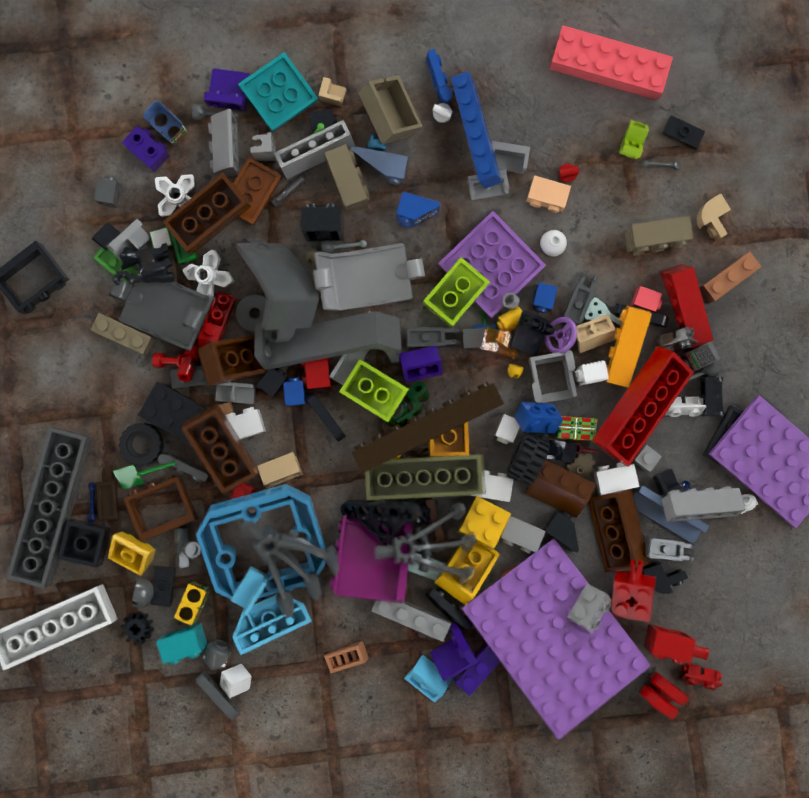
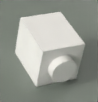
[494,414,520,445]

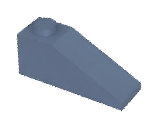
[351,146,408,185]

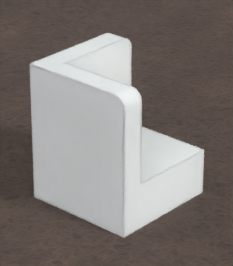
[220,664,252,698]

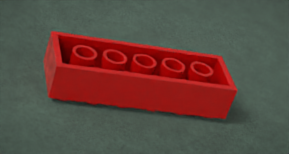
[592,346,694,467]

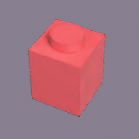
[630,286,663,313]

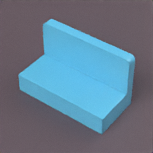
[230,566,268,616]
[404,655,452,703]

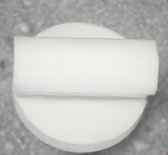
[433,103,453,123]
[740,494,758,514]

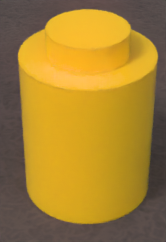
[496,306,522,334]

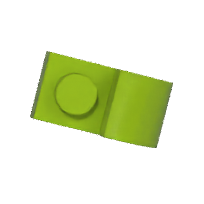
[619,120,649,159]

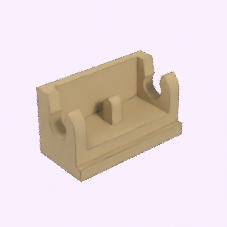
[576,314,616,353]
[257,452,303,488]

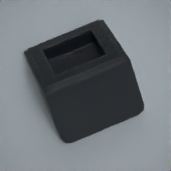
[92,223,121,251]

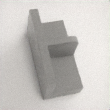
[107,219,150,262]
[215,382,256,404]

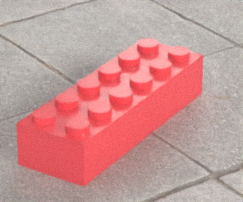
[549,25,673,100]

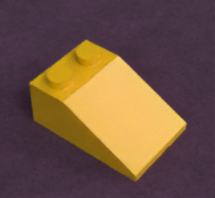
[434,542,500,605]

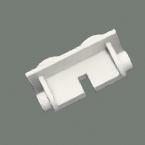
[665,396,706,417]

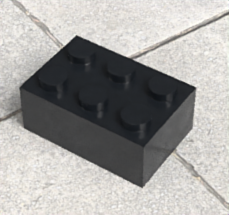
[301,203,344,242]
[138,382,208,444]

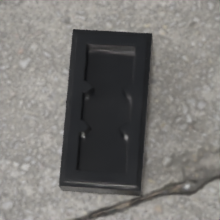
[662,115,706,150]
[151,565,176,607]

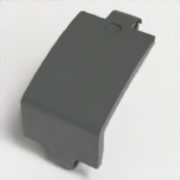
[236,238,319,343]
[109,279,214,351]

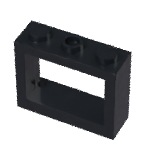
[0,241,70,314]

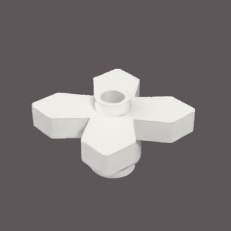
[155,174,195,217]
[183,250,234,296]

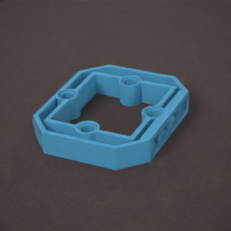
[196,484,327,599]

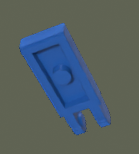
[425,49,452,104]

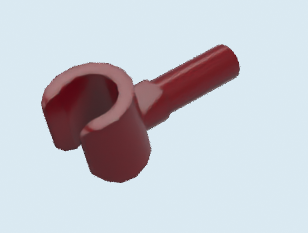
[573,443,598,454]

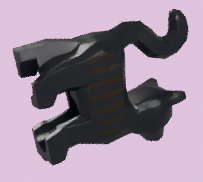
[112,243,174,286]

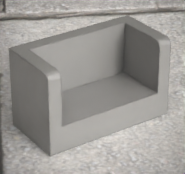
[492,141,530,174]

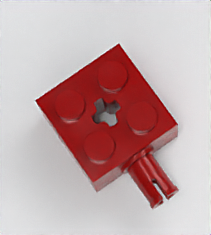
[611,559,656,622]
[644,624,709,664]

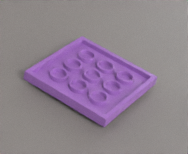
[438,211,546,319]

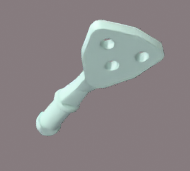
[585,297,622,326]

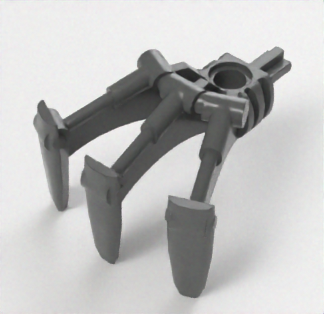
[374,503,476,583]
[243,520,339,617]

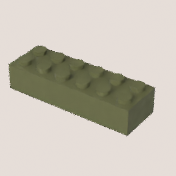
[365,454,486,500]

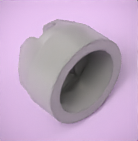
[503,292,520,309]

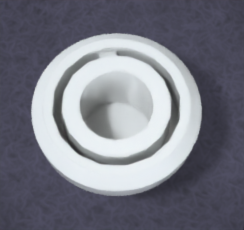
[540,230,567,256]

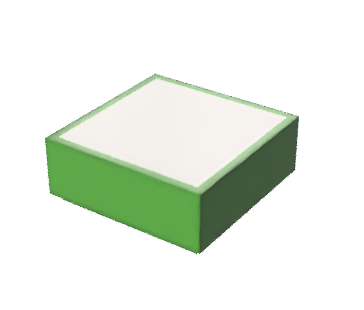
[149,227,173,248]

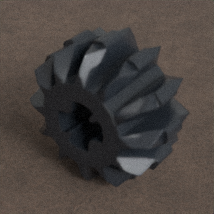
[120,611,154,645]

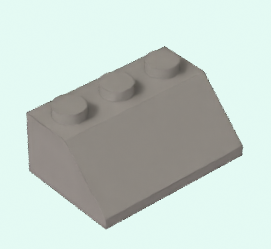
[208,109,239,177]

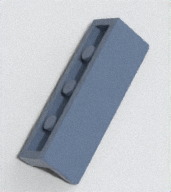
[633,485,709,544]

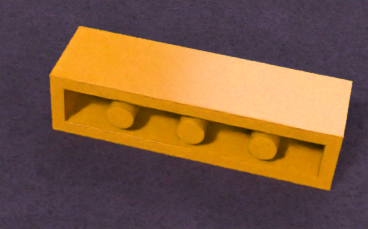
[606,305,652,388]

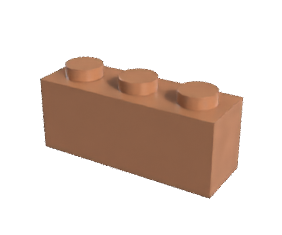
[699,252,762,304]

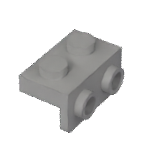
[567,584,611,634]

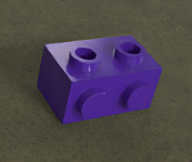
[122,126,169,172]
[399,345,443,383]

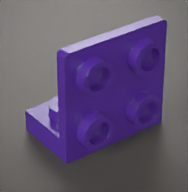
[204,68,250,111]
[430,622,477,681]

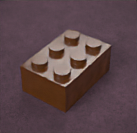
[198,335,267,387]

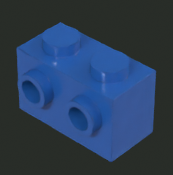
[514,402,563,434]

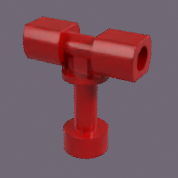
[152,343,199,382]

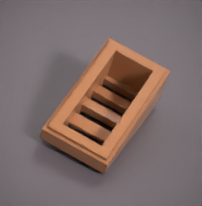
[324,641,369,673]

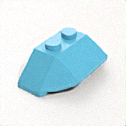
[232,593,312,655]

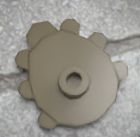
[567,453,596,480]

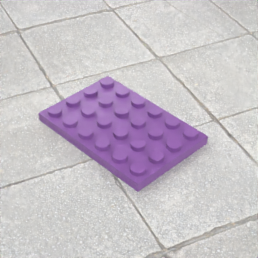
[709,395,809,528]

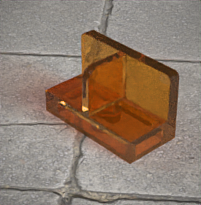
[481,326,517,358]

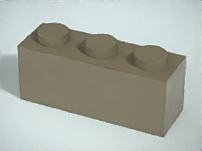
[91,313,156,356]

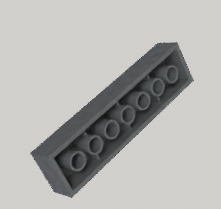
[6,427,93,588]

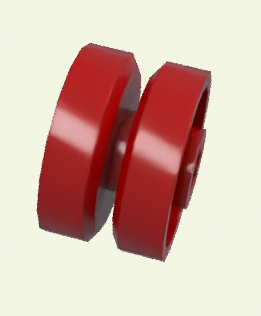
[638,671,690,720]

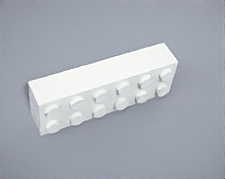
[0,584,118,671]

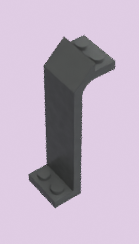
[254,311,401,370]

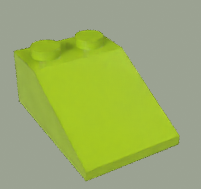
[423,257,490,328]
[339,359,409,422]

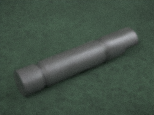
[271,175,305,207]

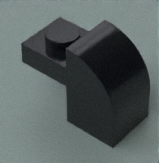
[642,561,688,594]

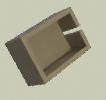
[358,75,423,145]
[324,144,370,215]
[624,216,693,256]

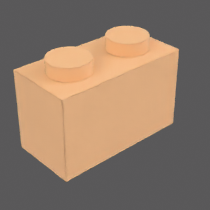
[526,175,571,213]

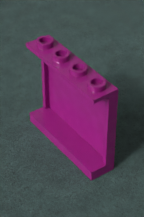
[330,515,413,604]

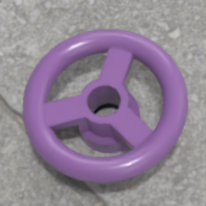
[545,317,577,353]

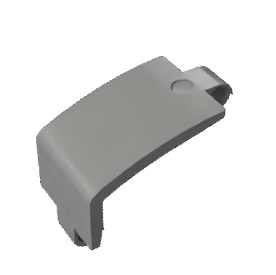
[313,243,425,312]

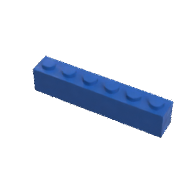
[451,71,503,189]

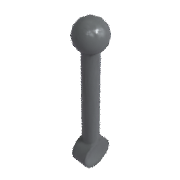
[642,160,681,170]

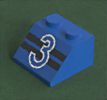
[396,192,440,228]

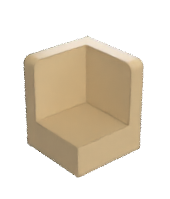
[319,77,346,107]

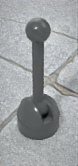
[192,104,239,120]

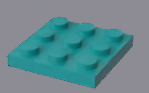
[238,52,318,133]

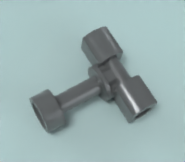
[174,528,200,568]

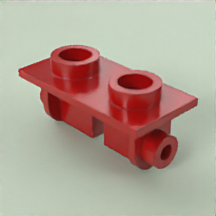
[679,663,723,690]

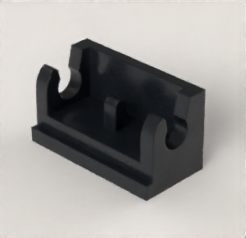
[700,377,725,416]

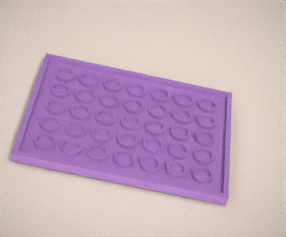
[461,538,651,739]

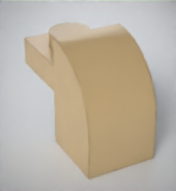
[697,194,731,241]

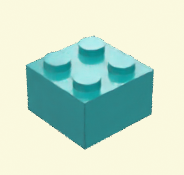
[156,623,208,665]

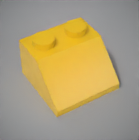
[108,531,156,576]

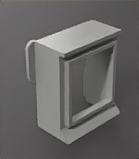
[528,350,577,403]

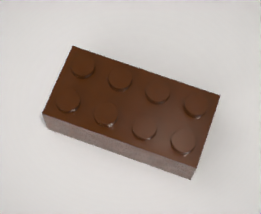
[163,172,251,255]
[181,403,258,494]

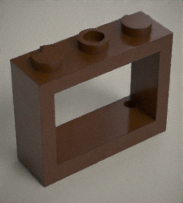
[124,474,198,542]

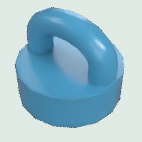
[367,134,386,152]

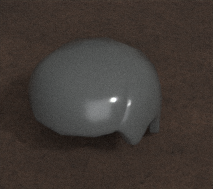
[132,577,154,608]

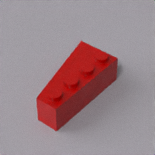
[660,264,713,348]

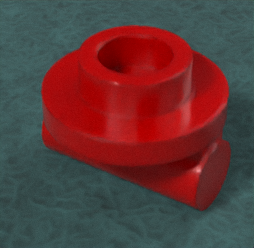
[558,163,579,183]

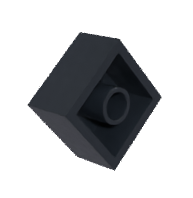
[58,519,111,568]

